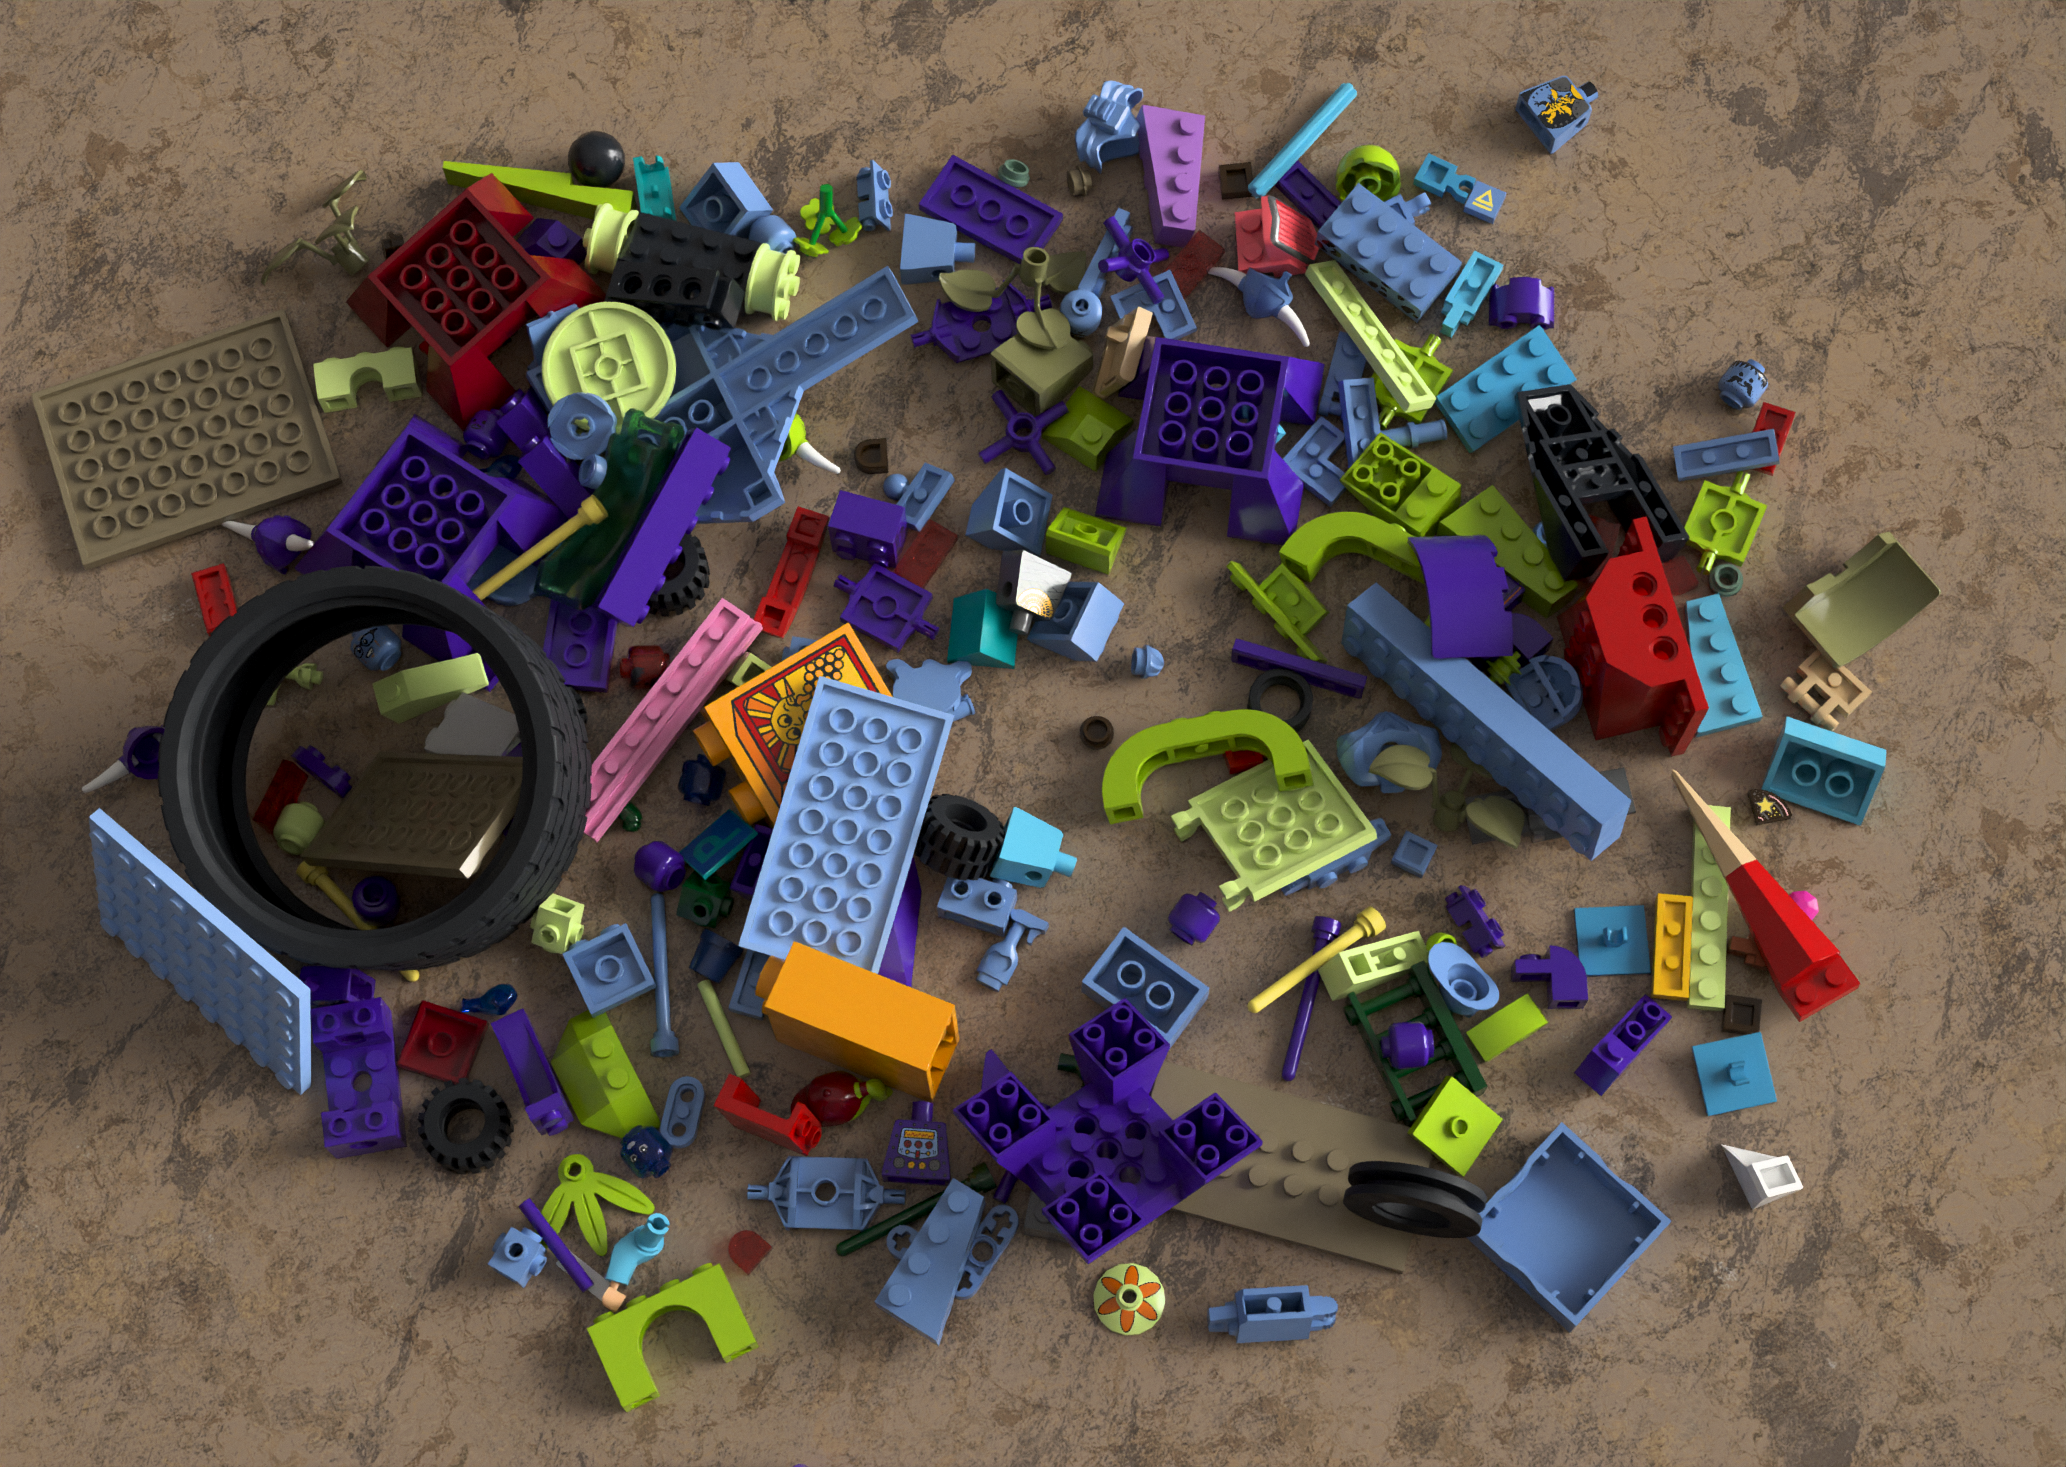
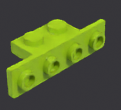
[1226,561,1330,664]

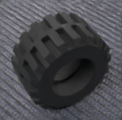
[646,533,710,617]
[914,794,1005,880]
[418,1078,514,1175]

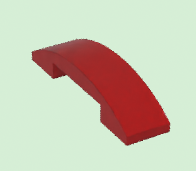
[753,506,830,639]

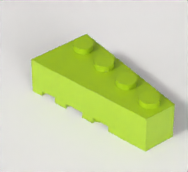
[1436,485,1578,619]

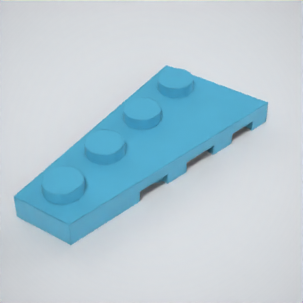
[1684,593,1763,738]

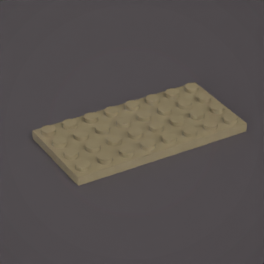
[300,752,523,879]

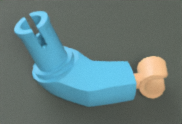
[602,1213,670,1312]

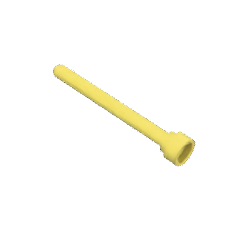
[472,495,608,601]
[296,861,419,982]
[1247,906,1386,1013]

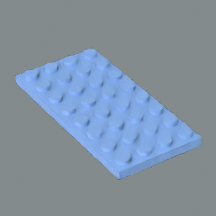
[738,676,954,974]

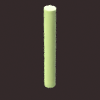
[697,979,751,1079]

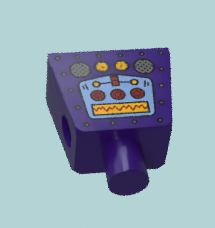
[882,1101,951,1186]

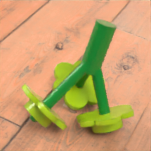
[793,184,862,257]

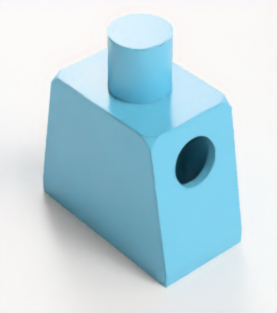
[990,807,1077,888]

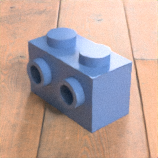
[937,877,1017,937]

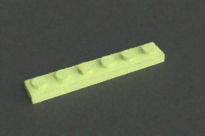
[1305,260,1436,413]
[1687,805,1731,1011]

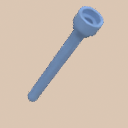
[650,893,679,1058]

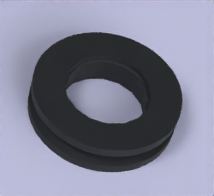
[1343,1161,1487,1238]

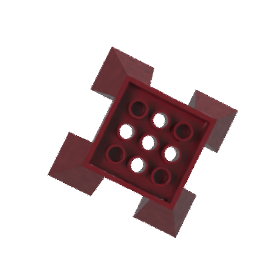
[346,173,606,432]

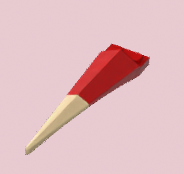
[1671,770,1860,1022]

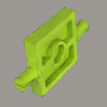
[1371,334,1453,430]
[1684,471,1768,575]

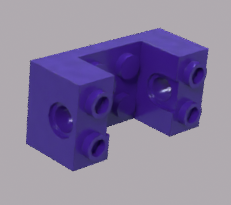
[310,997,407,1159]

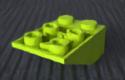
[1339,432,1461,537]

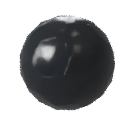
[568,131,625,188]

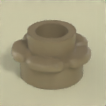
[1067,165,1092,197]

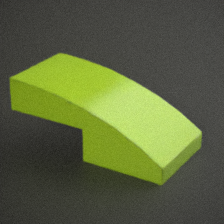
[1466,993,1548,1062]

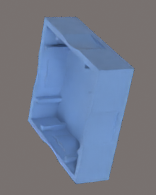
[1466,1122,1671,1333]

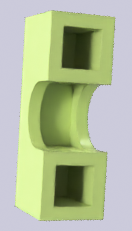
[313,346,422,413]

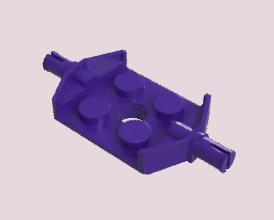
[910,280,1052,363]

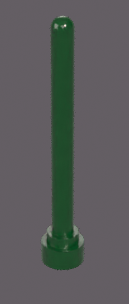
[836,1162,997,1256]

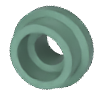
[998,159,1030,188]
[1709,564,1743,597]

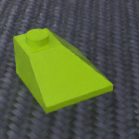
[1042,386,1134,472]

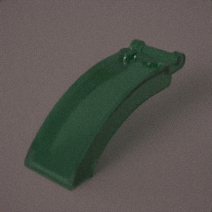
[533,408,685,611]

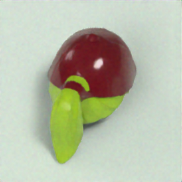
[790,1071,893,1127]

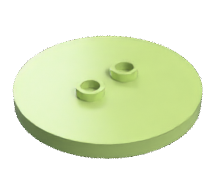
[542,302,676,435]

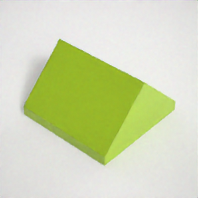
[1046,507,1126,575]

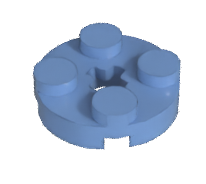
[548,392,617,460]

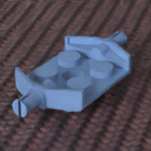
[747,1156,906,1232]

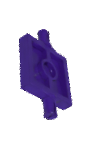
[833,562,939,653]

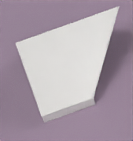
[1721,1144,1803,1210]

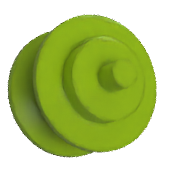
[1486,651,1522,686]

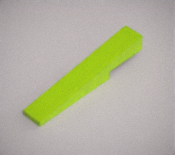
[442,161,637,220]

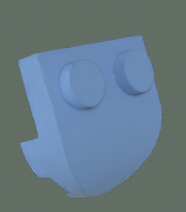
[1504,655,1583,732]

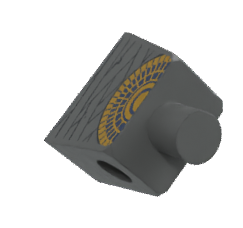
[996,550,1072,636]

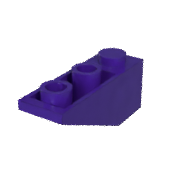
[1574,994,1672,1096]

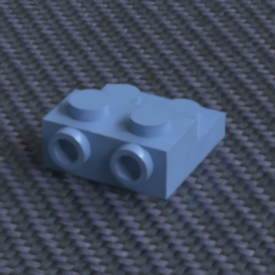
[563,923,657,1018]

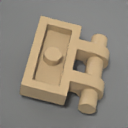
[1780,649,1872,731]

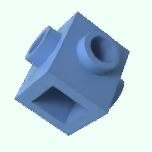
[488,1227,547,1288]

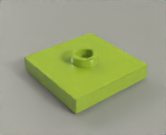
[1407,1076,1503,1177]

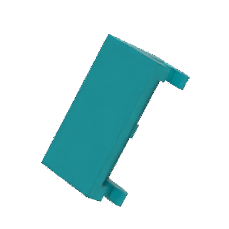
[633,155,677,221]

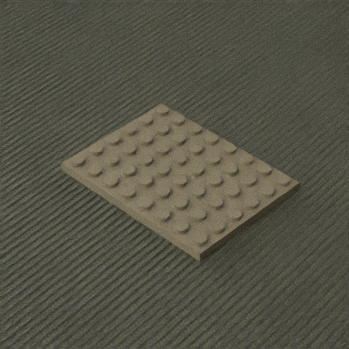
[31,309,343,570]

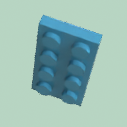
[1435,325,1577,453]

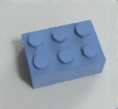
[1081,927,1209,1050]

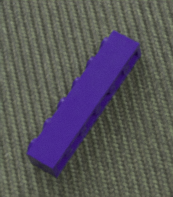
[592,427,731,627]

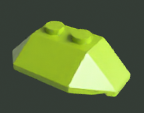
[551,1009,661,1143]

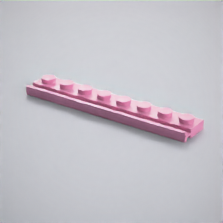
[584,598,763,843]

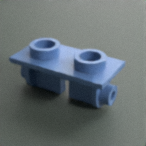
[856,160,893,231]

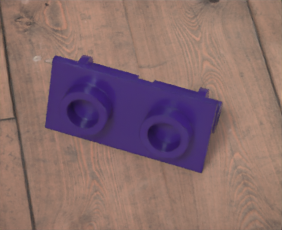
[1445,885,1505,958]

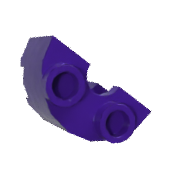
[1489,277,1554,330]

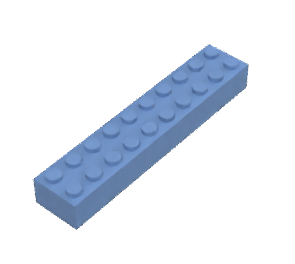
[1341,582,1631,861]

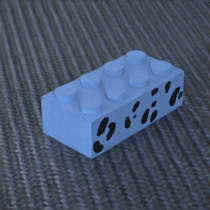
[1315,183,1462,323]

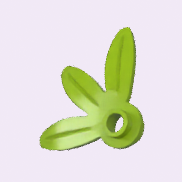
[535,1154,655,1256]

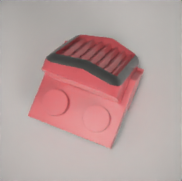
[1235,195,1320,278]

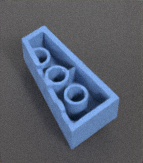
[874,1178,986,1346]

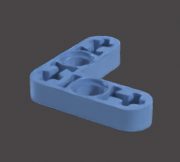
[887,1205,1019,1300]

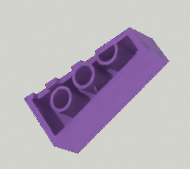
[1136,105,1205,248]

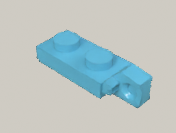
[1440,251,1504,338]

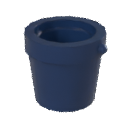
[689,928,744,984]

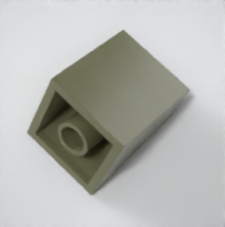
[990,333,1093,418]

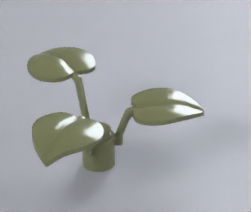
[261,170,370,286]
[939,247,1087,350]
[1368,742,1524,850]

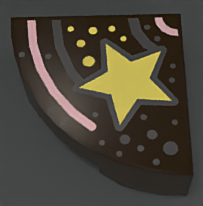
[1747,789,1792,826]

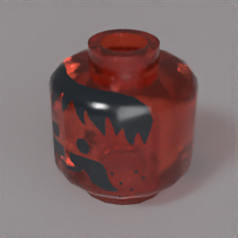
[620,645,670,690]

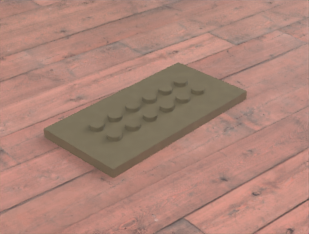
[1151,1061,1432,1274]

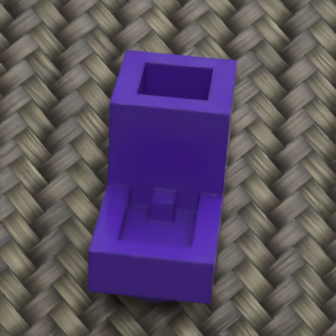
[1472,613,1554,672]
[1511,945,1588,1009]

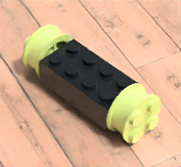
[583,203,800,321]

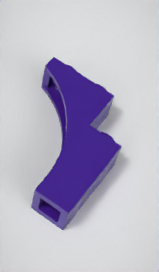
[496,386,601,520]
[490,1008,574,1136]

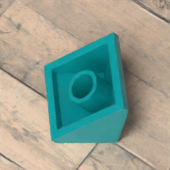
[947,589,1018,669]

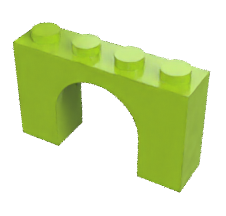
[587,1263,759,1412]

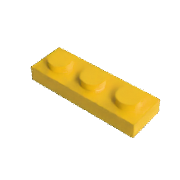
[1651,893,1693,1001]

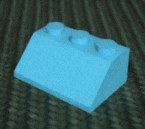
[1761,717,1886,826]

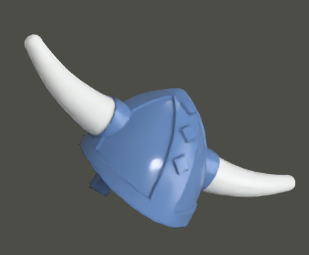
[1207,267,1310,347]

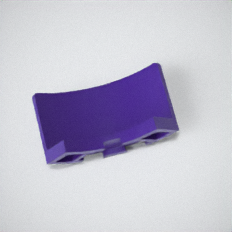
[1407,535,1513,658]

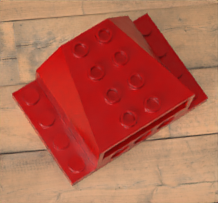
[1557,517,1709,757]

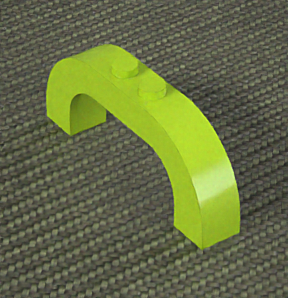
[1279,512,1430,628]
[1102,709,1314,824]

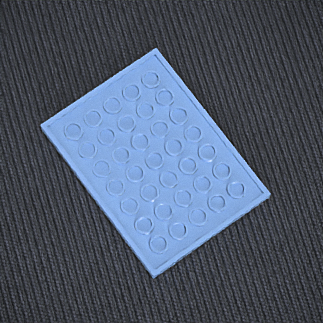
[89,808,311,1095]

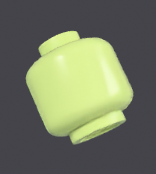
[273,801,325,855]

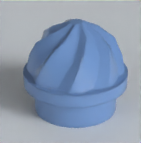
[1131,645,1164,679]

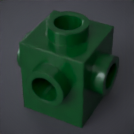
[676,871,734,928]

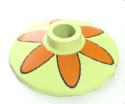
[1093,1263,1165,1336]

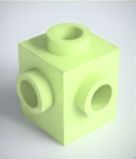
[530,893,585,954]

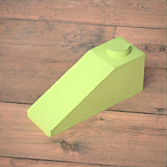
[372,653,489,724]
[1318,931,1429,1001]

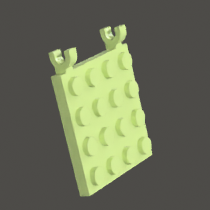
[1171,739,1377,912]

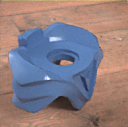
[1075,81,1143,174]
[1337,711,1442,793]

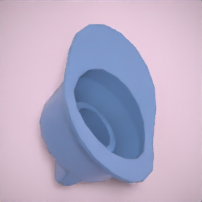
[1427,942,1499,1018]

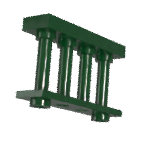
[1343,960,1487,1127]

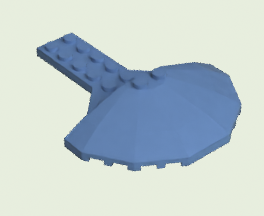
[608,266,919,524]

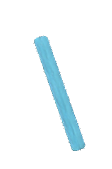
[1248,83,1357,199]

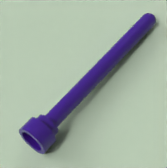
[1282,916,1342,1081]

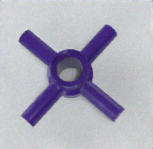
[1098,216,1169,304]
[978,390,1069,475]

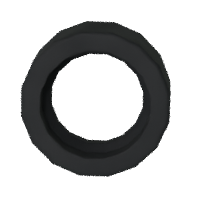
[1247,668,1313,732]

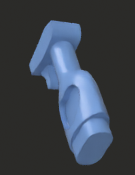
[976,909,1049,992]

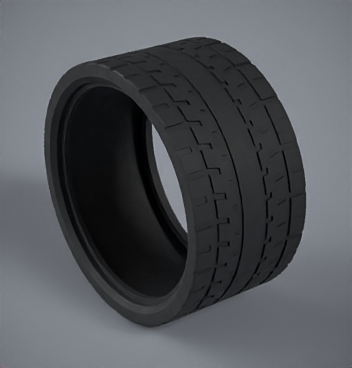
[158,566,592,971]

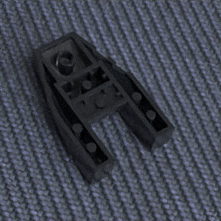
[1515,384,1690,582]

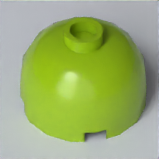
[1335,145,1401,202]

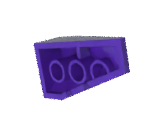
[878,858,922,987]

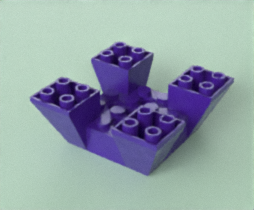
[1095,336,1325,545]
[295,414,569,662]
[953,998,1263,1264]

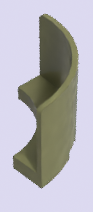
[1782,532,1941,669]

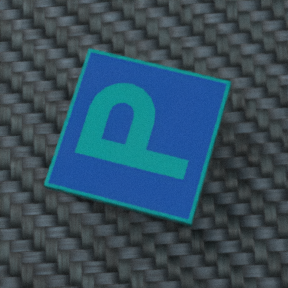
[679,809,758,880]

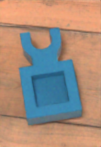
[1413,153,1476,204]

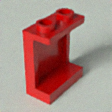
[713,1074,822,1156]

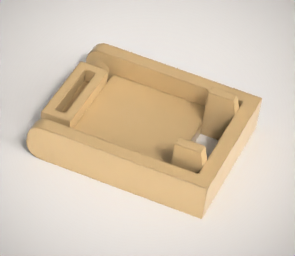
[1092,306,1153,400]

